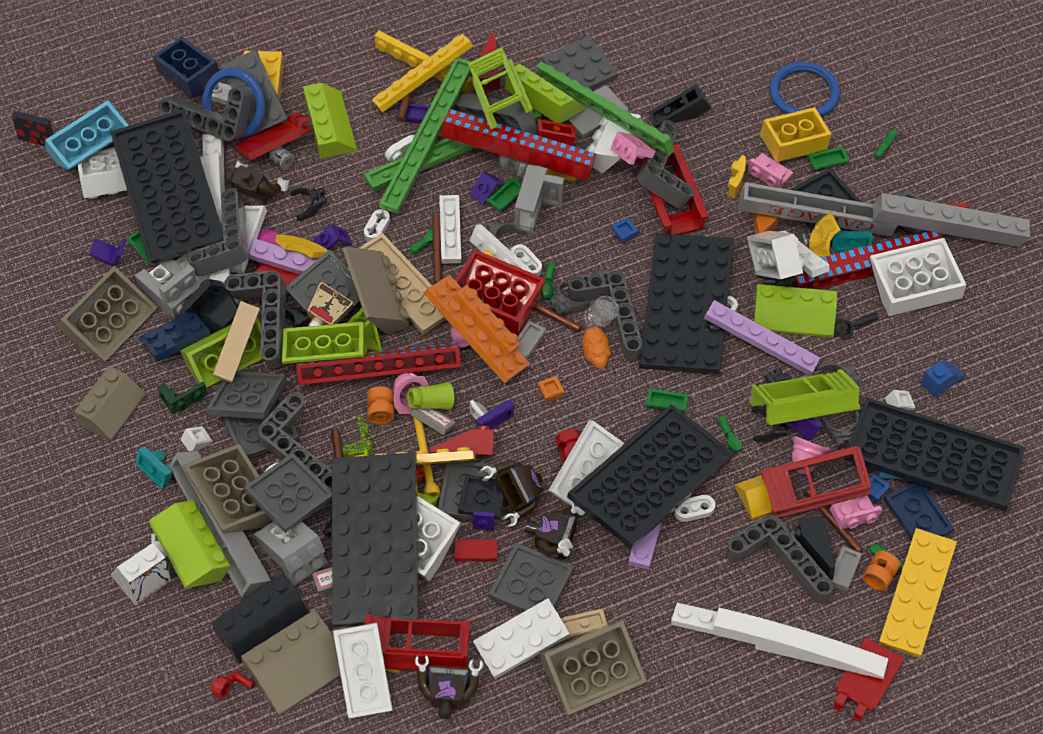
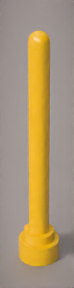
[413,417,441,499]

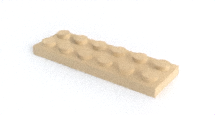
[359,233,447,335]

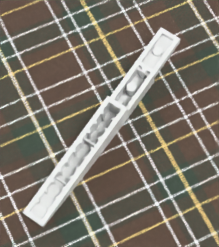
[200,133,230,283]
[671,603,888,679]

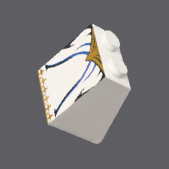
[111,543,171,606]

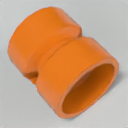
[367,386,394,425]
[862,551,901,591]

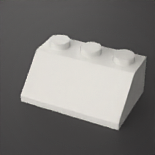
[586,113,641,174]

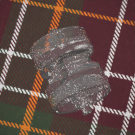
[498,155,533,180]
[585,296,619,330]

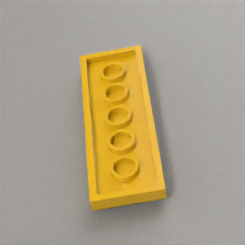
[879,528,957,658]

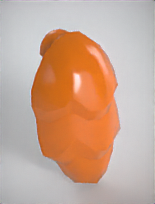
[582,327,611,369]

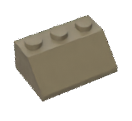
[74,366,146,441]

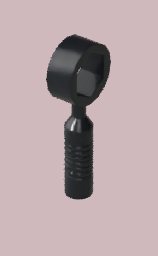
[835,312,878,338]

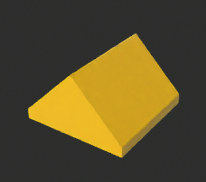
[735,476,772,520]

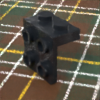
[182,279,238,334]

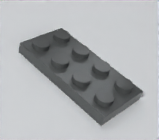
[221,49,288,135]

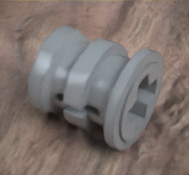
[269,146,295,170]

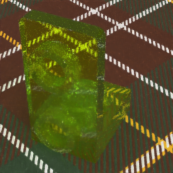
[342,415,372,457]

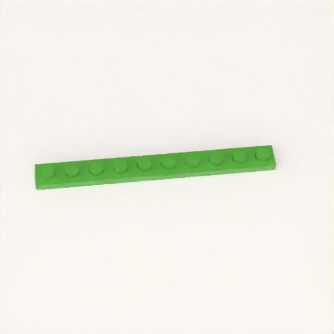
[379,57,471,214]
[536,62,674,156]
[364,107,542,192]

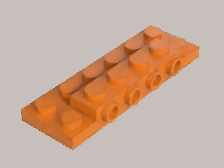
[423,275,530,383]

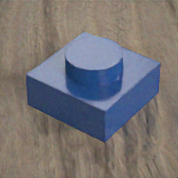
[611,217,639,243]
[866,474,890,503]

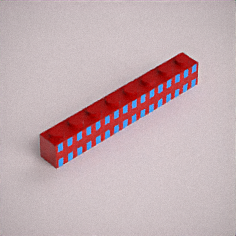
[440,109,596,181]
[791,231,942,290]
[296,342,461,385]

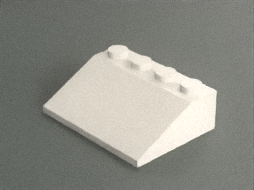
[78,147,127,199]
[870,238,966,316]
[418,497,461,582]

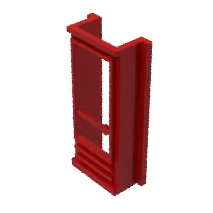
[636,144,709,235]
[760,446,871,518]
[365,614,470,671]

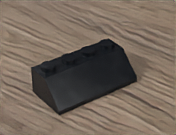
[212,573,309,664]

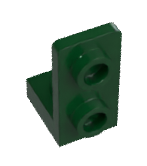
[158,382,207,414]

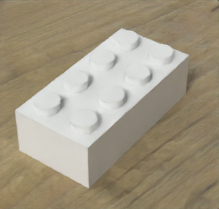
[747,231,804,279]

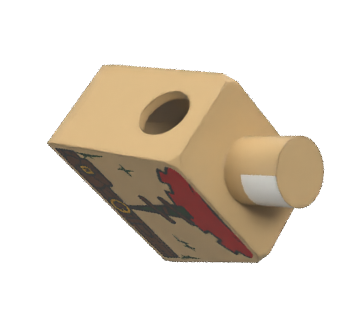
[307,282,353,327]

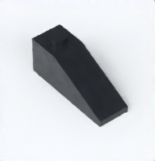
[648,84,711,128]
[795,517,835,580]

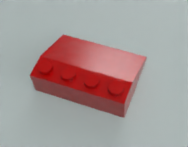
[455,250,546,336]

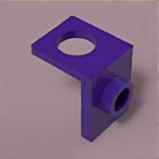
[469,172,505,204]
[313,224,352,250]
[89,238,126,266]
[473,511,495,531]

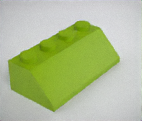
[505,64,585,123]
[303,83,357,159]
[754,284,837,338]
[180,317,263,388]
[282,322,367,364]
[149,500,230,588]

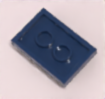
[139,312,211,362]
[884,482,954,541]

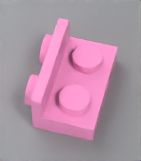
[611,132,655,165]
[748,153,793,188]
[830,496,882,530]

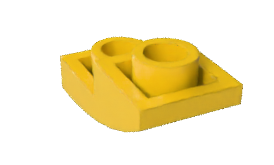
[727,155,746,199]

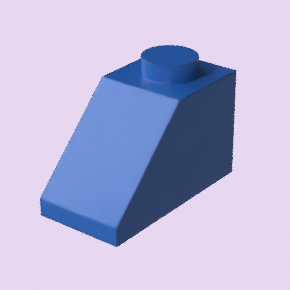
[921,361,965,398]

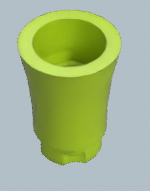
[407,382,454,410]

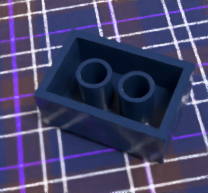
[153,36,219,98]

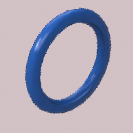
[769,62,840,116]
[203,68,265,140]

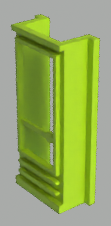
[468,48,533,129]
[749,369,860,425]

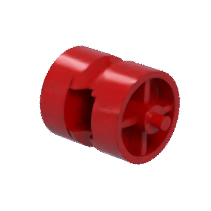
[555,429,581,464]

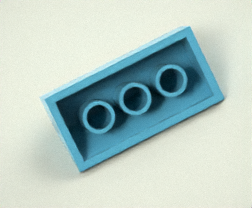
[45,101,129,170]

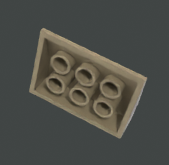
[342,247,409,335]
[55,266,158,362]
[183,444,273,532]
[241,610,341,716]
[538,621,647,715]

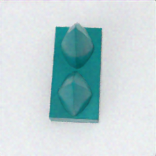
[831,229,873,252]
[135,447,174,489]

